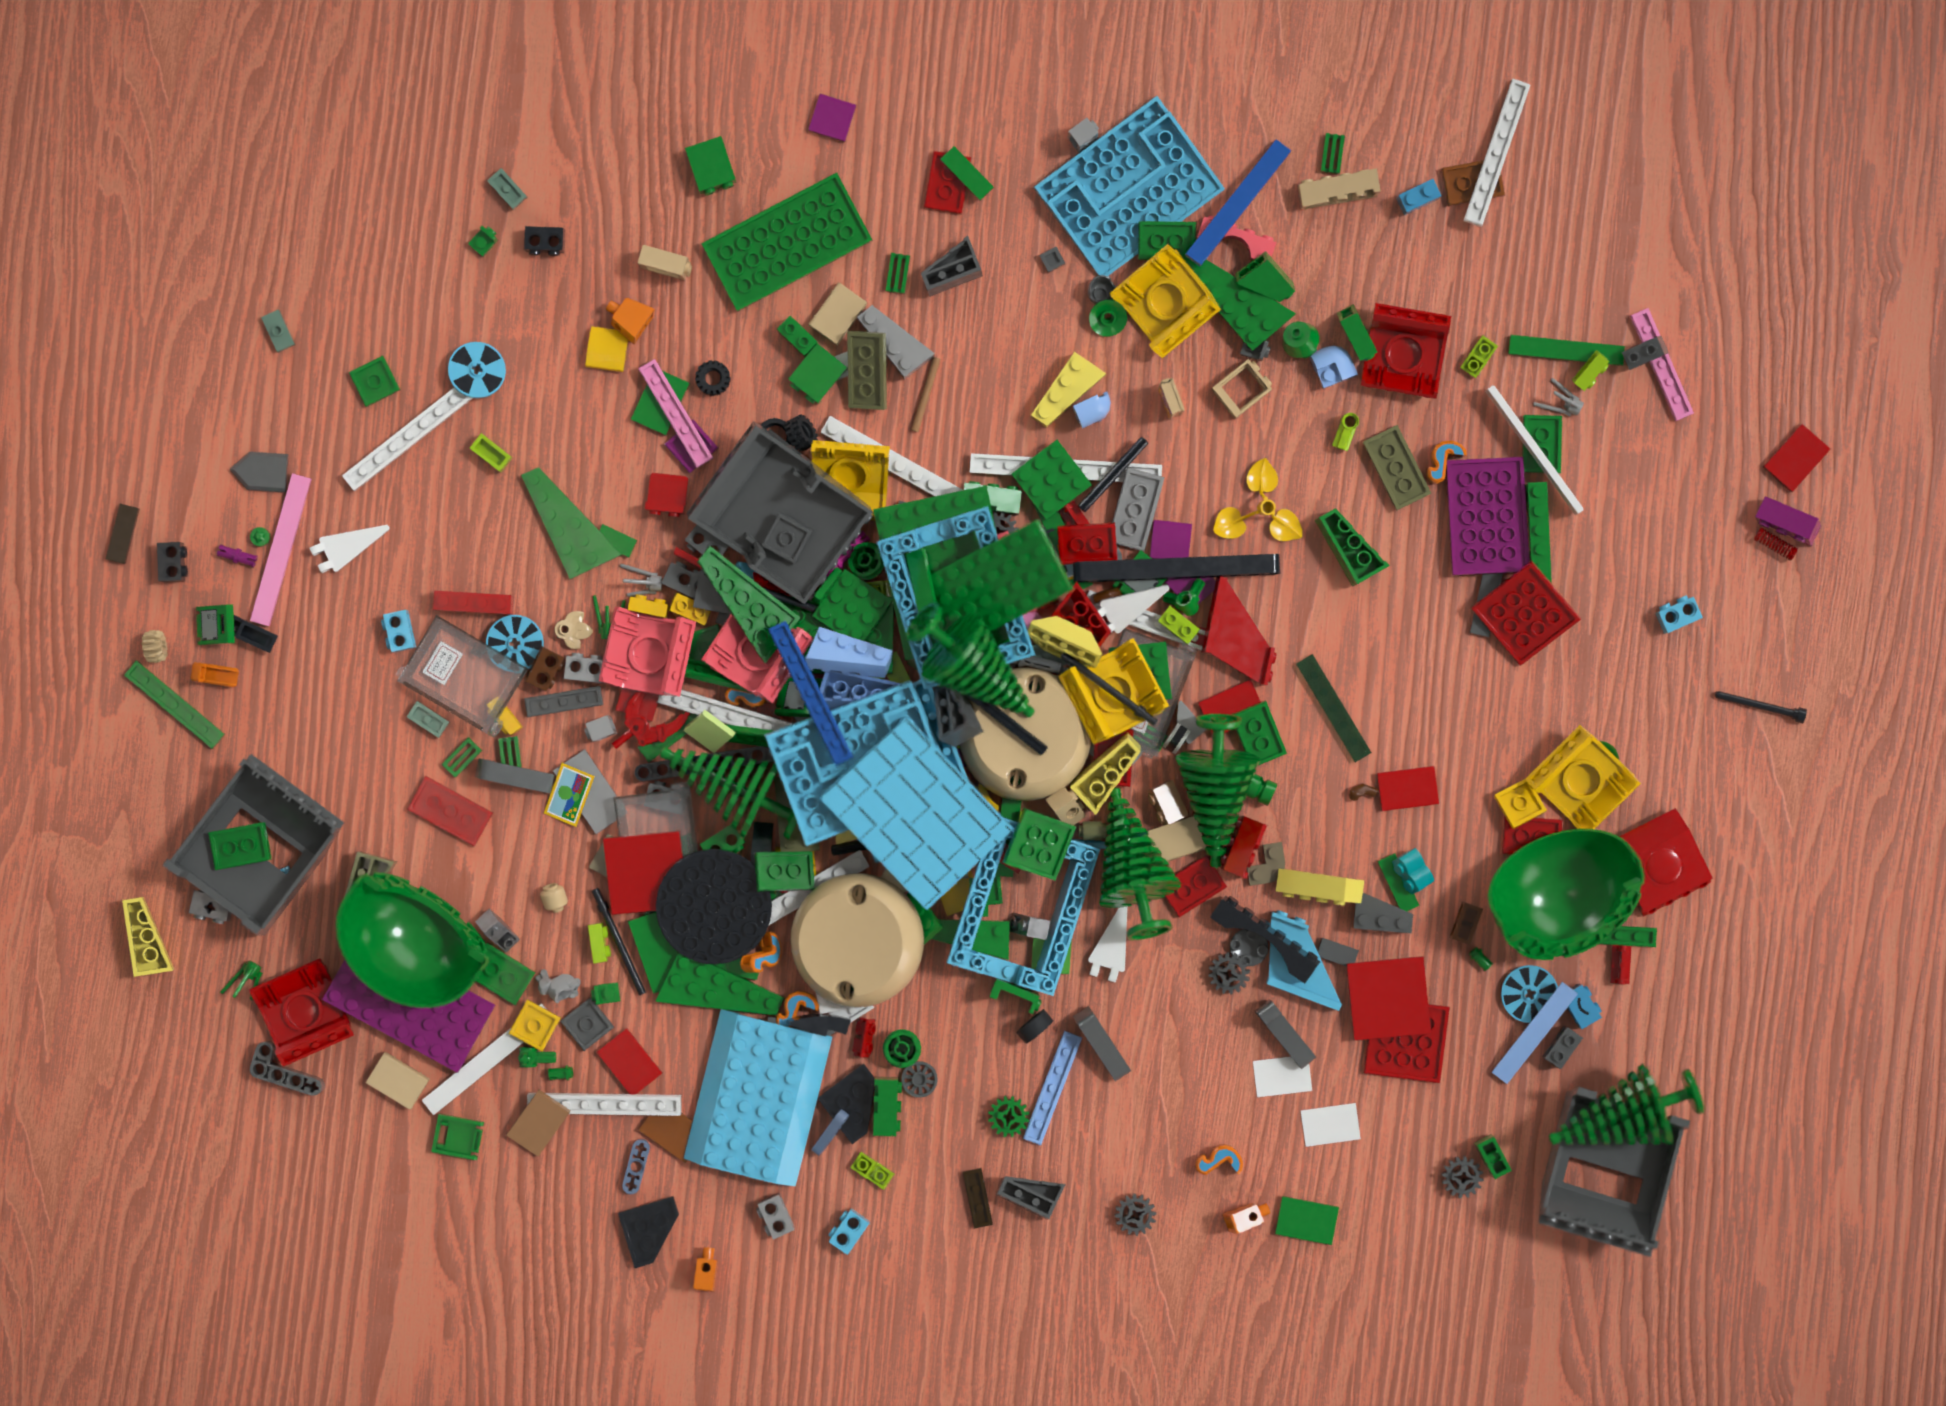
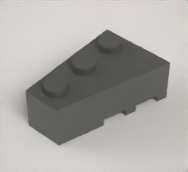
[921,235,983,297]
[934,685,983,747]
[1353,893,1413,934]
[995,1176,1066,1220]

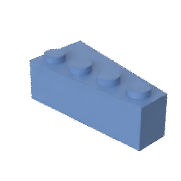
[820,670,901,710]

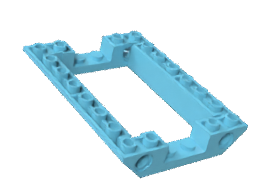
[877,507,1035,689]
[947,818,1100,996]

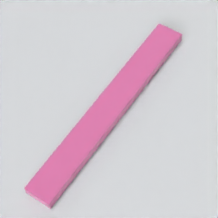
[250,474,312,626]

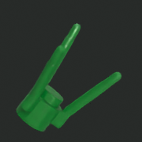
[593,595,626,639]
[220,960,263,1000]

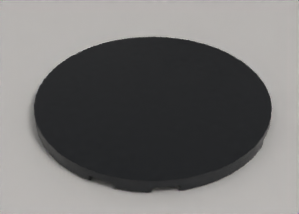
[656,849,772,964]

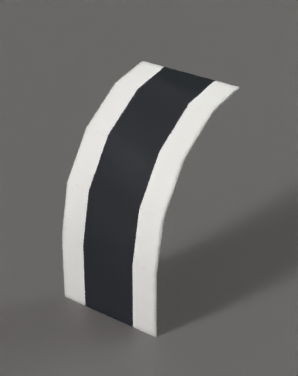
[1163,723,1191,754]

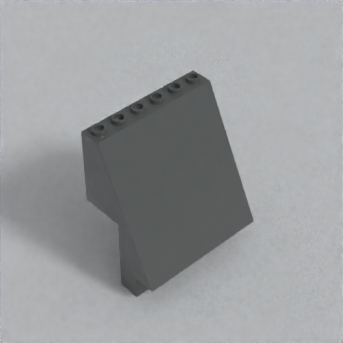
[686,421,873,604]

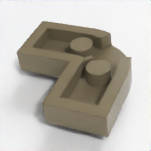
[1247,842,1285,886]

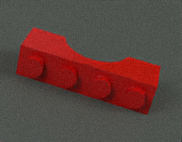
[433,590,514,615]

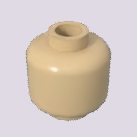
[540,883,568,913]

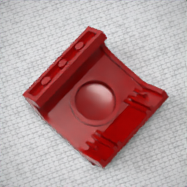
[1360,303,1452,399]
[1619,808,1713,917]
[249,958,354,1067]

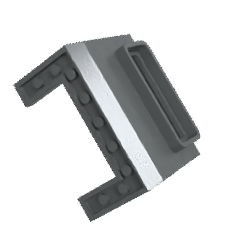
[163,754,344,936]
[1539,1087,1690,1257]

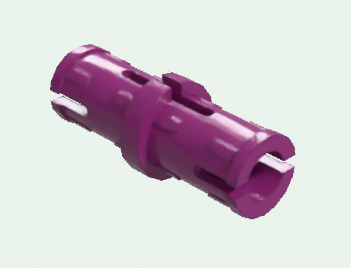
[217,544,258,567]

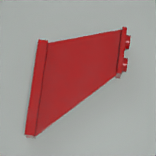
[1201,577,1277,686]

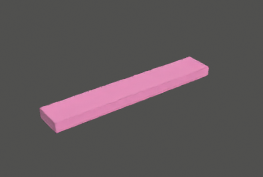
[1630,308,1694,421]
[639,359,714,468]

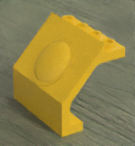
[1110,244,1221,358]
[811,440,890,521]
[1058,638,1169,744]
[1526,725,1641,829]

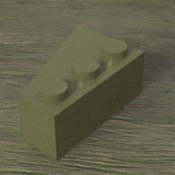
[344,851,398,897]

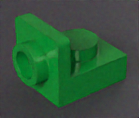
[468,225,498,257]
[591,982,621,1005]

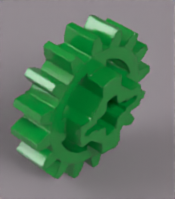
[988,1095,1029,1137]

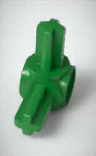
[1163,578,1205,616]
[518,1047,557,1068]

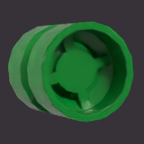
[1246,774,1277,806]

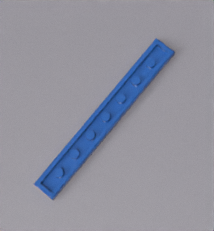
[1185,139,1291,267]
[768,621,853,766]

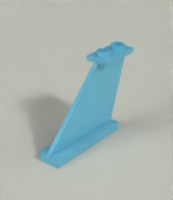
[1266,910,1342,1011]

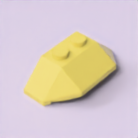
[1028,616,1102,668]

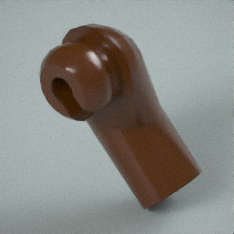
[1093,588,1122,603]
[1349,783,1378,801]

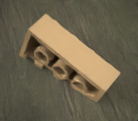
[1297,168,1381,210]

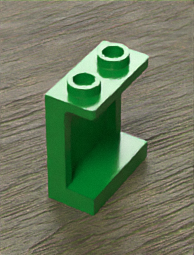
[685,136,737,196]
[788,343,848,404]
[989,978,1042,1014]

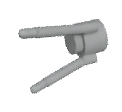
[1533,378,1584,417]
[620,564,662,597]

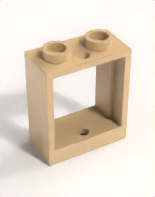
[638,245,692,280]
[1211,359,1272,419]

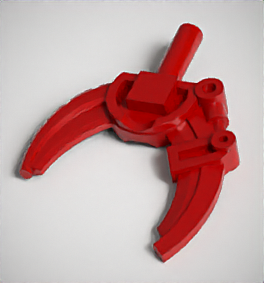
[611,691,690,749]

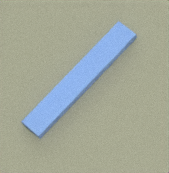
[1492,982,1578,1084]
[1023,1031,1082,1145]

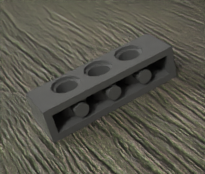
[662,561,730,615]

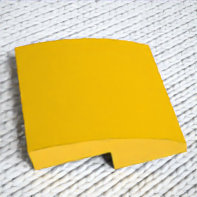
[585,326,628,372]

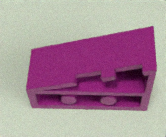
[1755,496,1821,547]

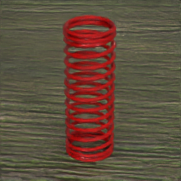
[1754,528,1798,561]

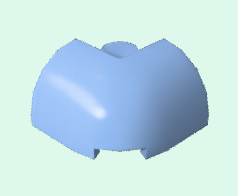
[1309,345,1358,389]
[1073,391,1111,429]

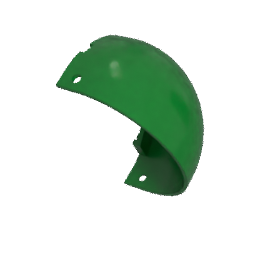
[1488,829,1644,960]
[336,872,489,1008]

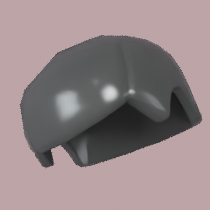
[1087,275,1116,304]

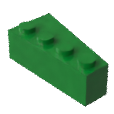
[1315,508,1390,587]
[932,919,1010,960]

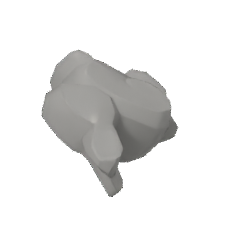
[535,969,581,1003]

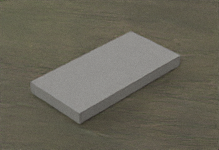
[1112,467,1165,551]
[553,749,628,834]

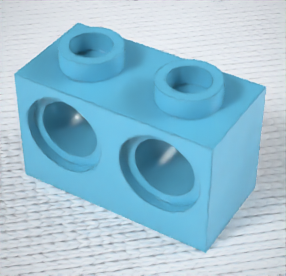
[1655,595,1703,634]
[381,610,417,653]
[828,1208,870,1255]

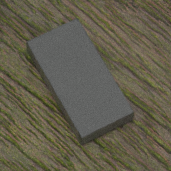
[1317,938,1359,966]

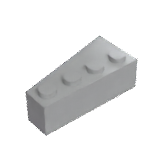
[857,305,935,379]

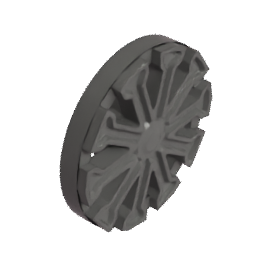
[902,1061,938,1098]

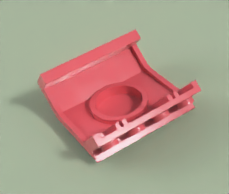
[599,607,696,697]
[701,614,814,703]

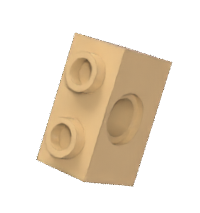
[1046,787,1086,825]

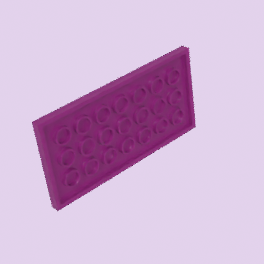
[322,960,496,1073]

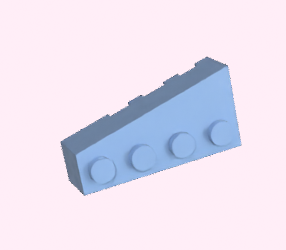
[806,627,892,678]

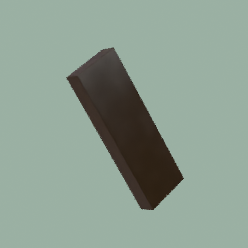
[106,504,140,564]
[963,1168,993,1229]

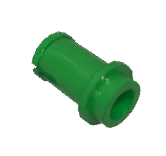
[1469,947,1493,971]
[548,1065,573,1081]

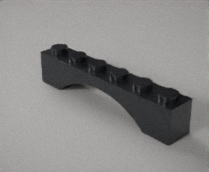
[1210,895,1320,984]

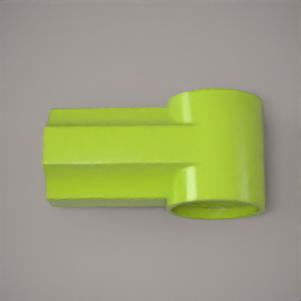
[1332,413,1359,451]

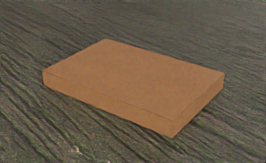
[506,1090,571,1156]

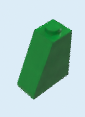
[1235,251,1295,302]
[1337,304,1378,361]

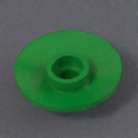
[1089,300,1127,337]

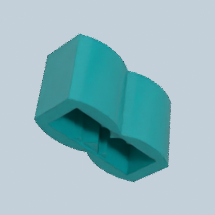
[1392,848,1435,894]

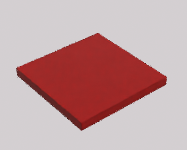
[1471,561,1581,666]
[603,831,683,915]
[1346,956,1431,1041]
[1363,1004,1450,1083]

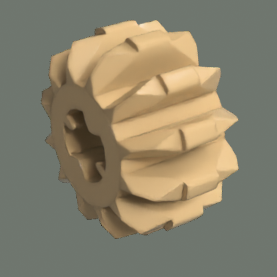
[141,630,168,663]

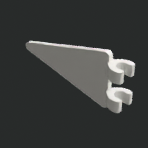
[310,525,390,573]
[1095,585,1169,633]
[1088,907,1127,982]

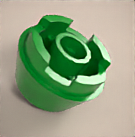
[1282,321,1319,359]
[848,542,885,580]
[883,1029,921,1068]

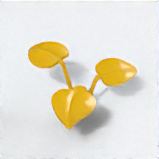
[1213,458,1302,541]

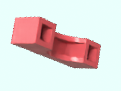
[1196,215,1277,261]

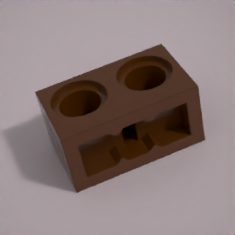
[524,646,565,691]
[1449,902,1483,945]

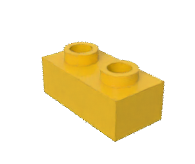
[668,593,711,626]
[628,594,670,618]
[487,697,523,735]

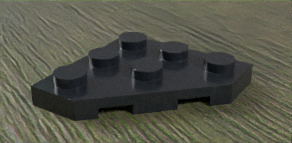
[818,1063,875,1144]
[618,1196,679,1269]

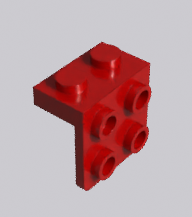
[645,473,688,517]

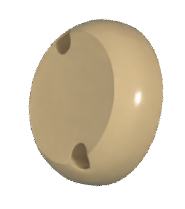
[959,668,1091,801]
[790,873,924,1007]

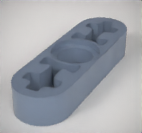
[811,1109,849,1156]
[622,1139,650,1194]

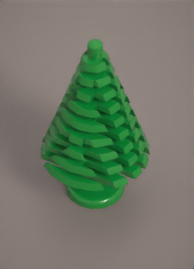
[905,602,1035,718]
[1175,714,1260,868]
[660,747,797,839]
[1099,788,1182,940]
[1549,1063,1705,1145]

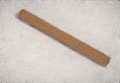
[911,357,941,432]

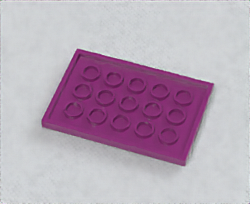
[1446,457,1529,576]

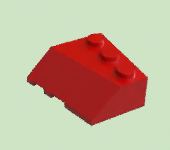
[1051,582,1112,648]
[1221,816,1267,879]

